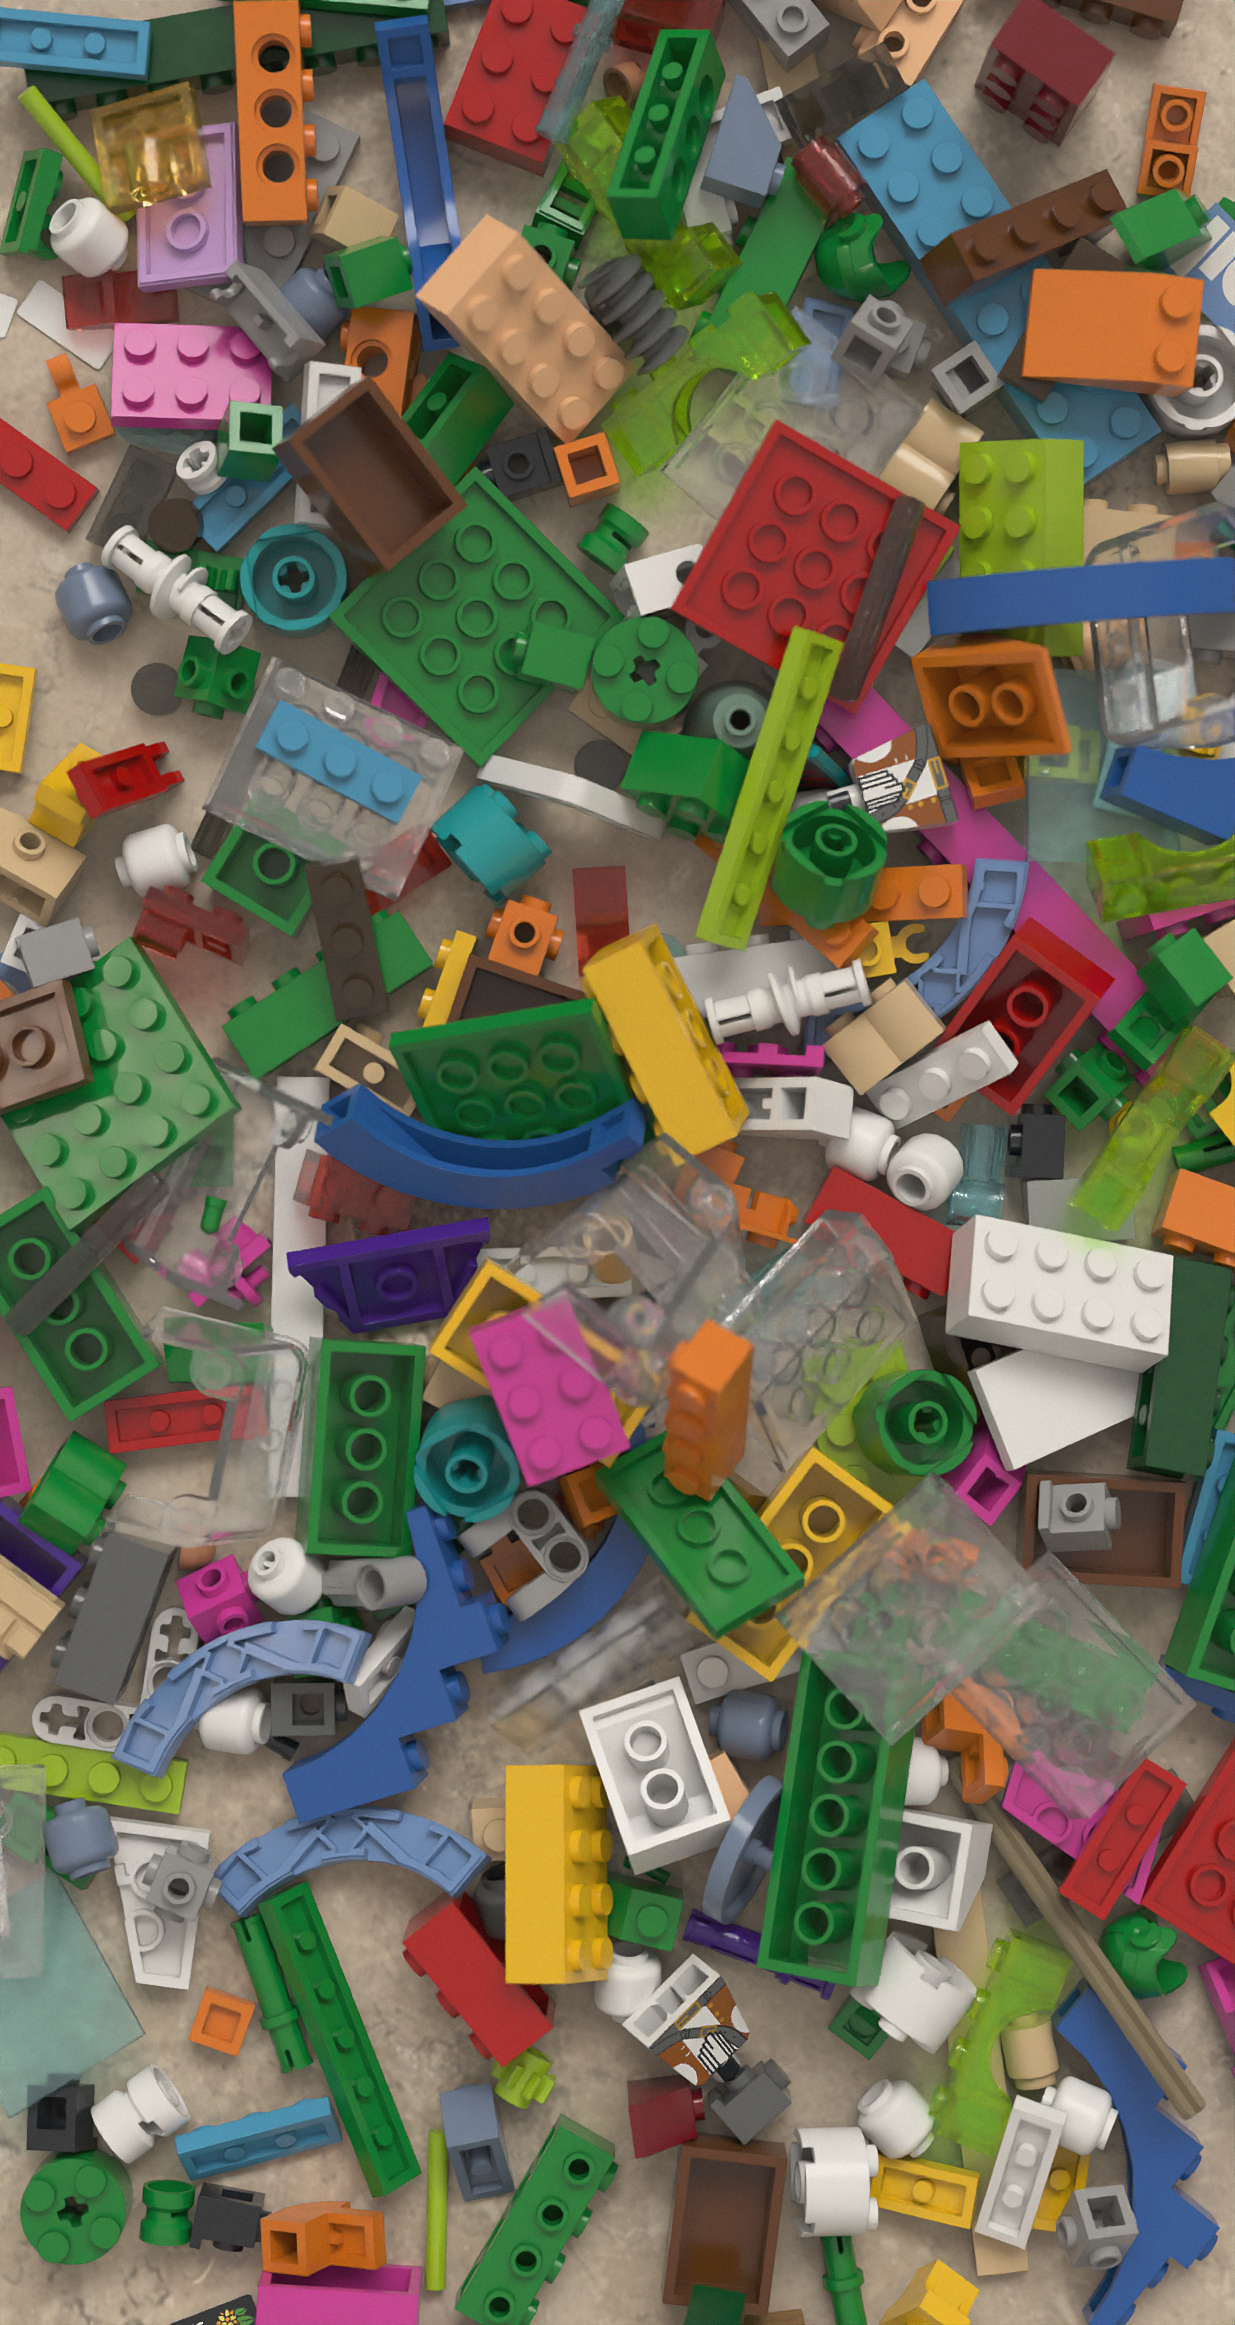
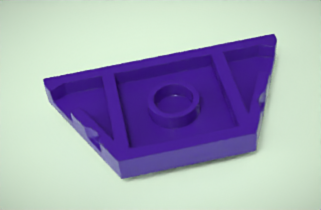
[286,1217,491,1334]

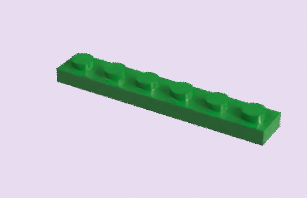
[257,1881,422,2197]

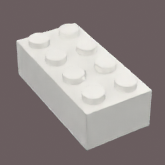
[945,1214,1174,1373]

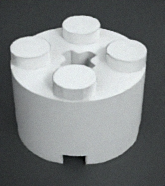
[1141,323,1235,441]
[849,1929,977,2054]
[789,2127,878,2237]

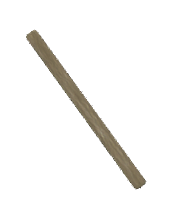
[948,1754,1206,2120]

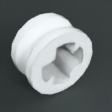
[176,441,227,495]

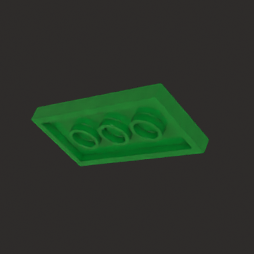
[594,1430,805,1641]

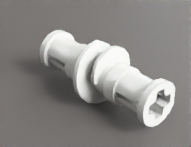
[101,525,252,655]
[705,959,872,1045]

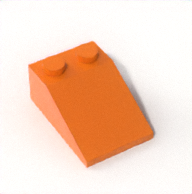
[1021,269,1204,398]
[911,633,1072,758]

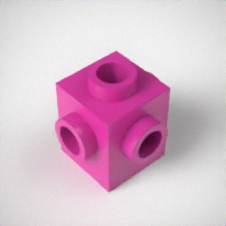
[176,1554,265,1645]

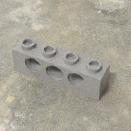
[726,0,830,73]

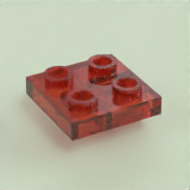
[132,885,251,966]

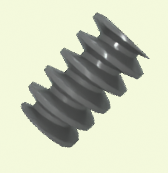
[577,254,689,376]

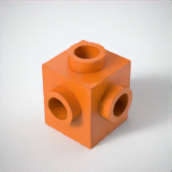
[485,894,565,977]

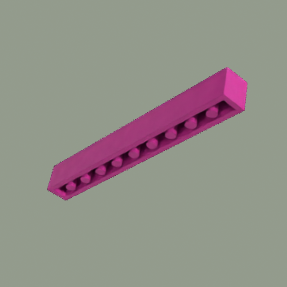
[813,687,1219,1099]

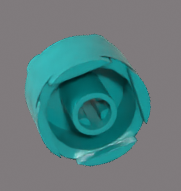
[240,524,350,638]
[428,782,552,906]
[414,1395,523,1522]

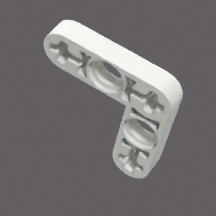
[476,755,667,841]
[32,1605,200,1752]

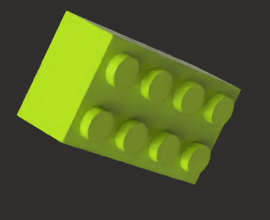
[959,439,1084,657]

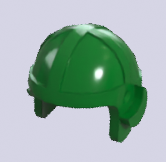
[814,212,911,304]
[1098,1907,1188,2001]

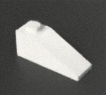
[734,1077,854,1140]

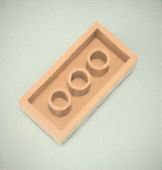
[415,214,638,444]

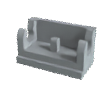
[210,261,326,383]

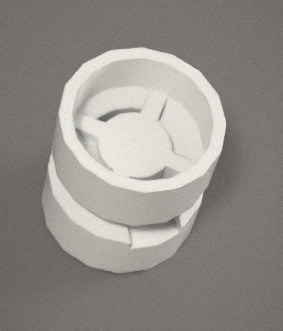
[90,2063,191,2164]

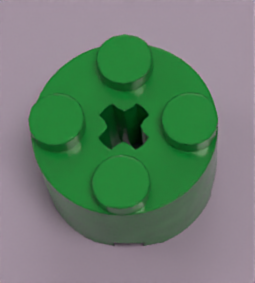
[591,617,698,730]
[769,801,888,930]
[852,1369,977,1476]
[20,2147,133,2265]

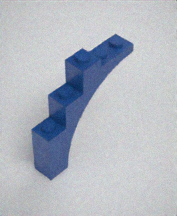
[1099,744,1235,845]
[282,1501,511,1824]
[1051,1977,1220,2325]

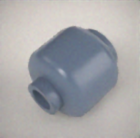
[279,266,349,342]
[55,562,132,645]
[708,1689,789,1762]
[42,1798,119,1881]

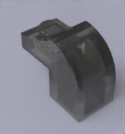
[774,41,908,150]

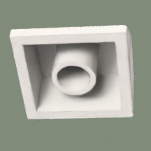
[889,1807,993,1932]

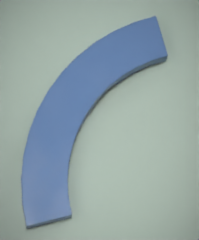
[803,857,1030,1057]
[112,1620,373,1778]
[214,1806,492,1918]

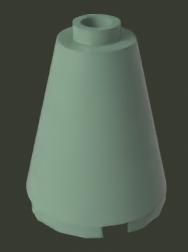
[683,680,772,762]

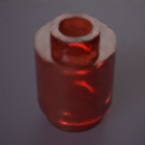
[790,136,868,219]

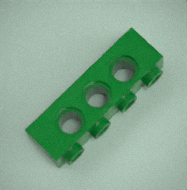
[606,29,726,241]

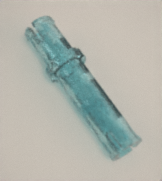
[534,0,625,145]

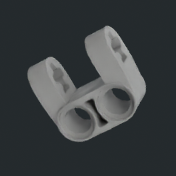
[456,1487,590,1623]

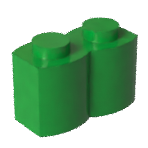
[17,1430,127,1555]

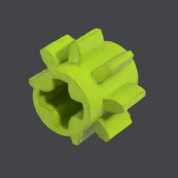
[490,2046,557,2109]

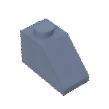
[700,74,786,209]
[439,2082,515,2202]

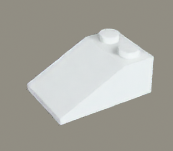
[579,1676,731,1875]

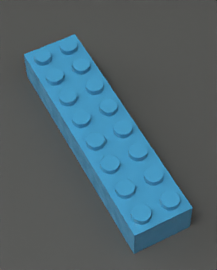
[834,78,1162,488]

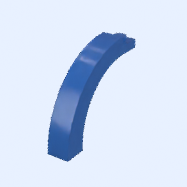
[374,15,461,352]
[926,557,1235,636]
[313,1083,648,1209]
[481,1404,656,1674]

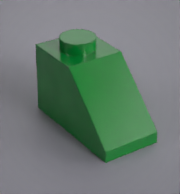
[1109,188,1212,272]
[607,1871,684,1952]

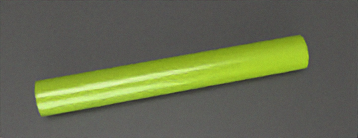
[18,85,136,223]
[425,2129,449,2291]

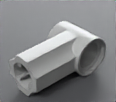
[321,1555,427,1611]

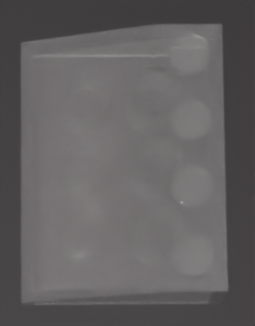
[661,305,926,521]
[202,656,465,902]
[720,1209,919,1473]
[774,1471,1051,1746]
[925,1550,1197,1820]
[485,1575,697,1754]

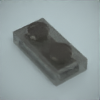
[86,443,177,562]

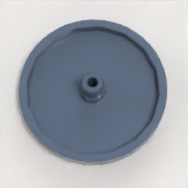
[702,1775,784,1925]

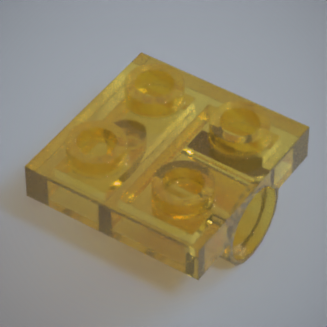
[90,81,212,215]

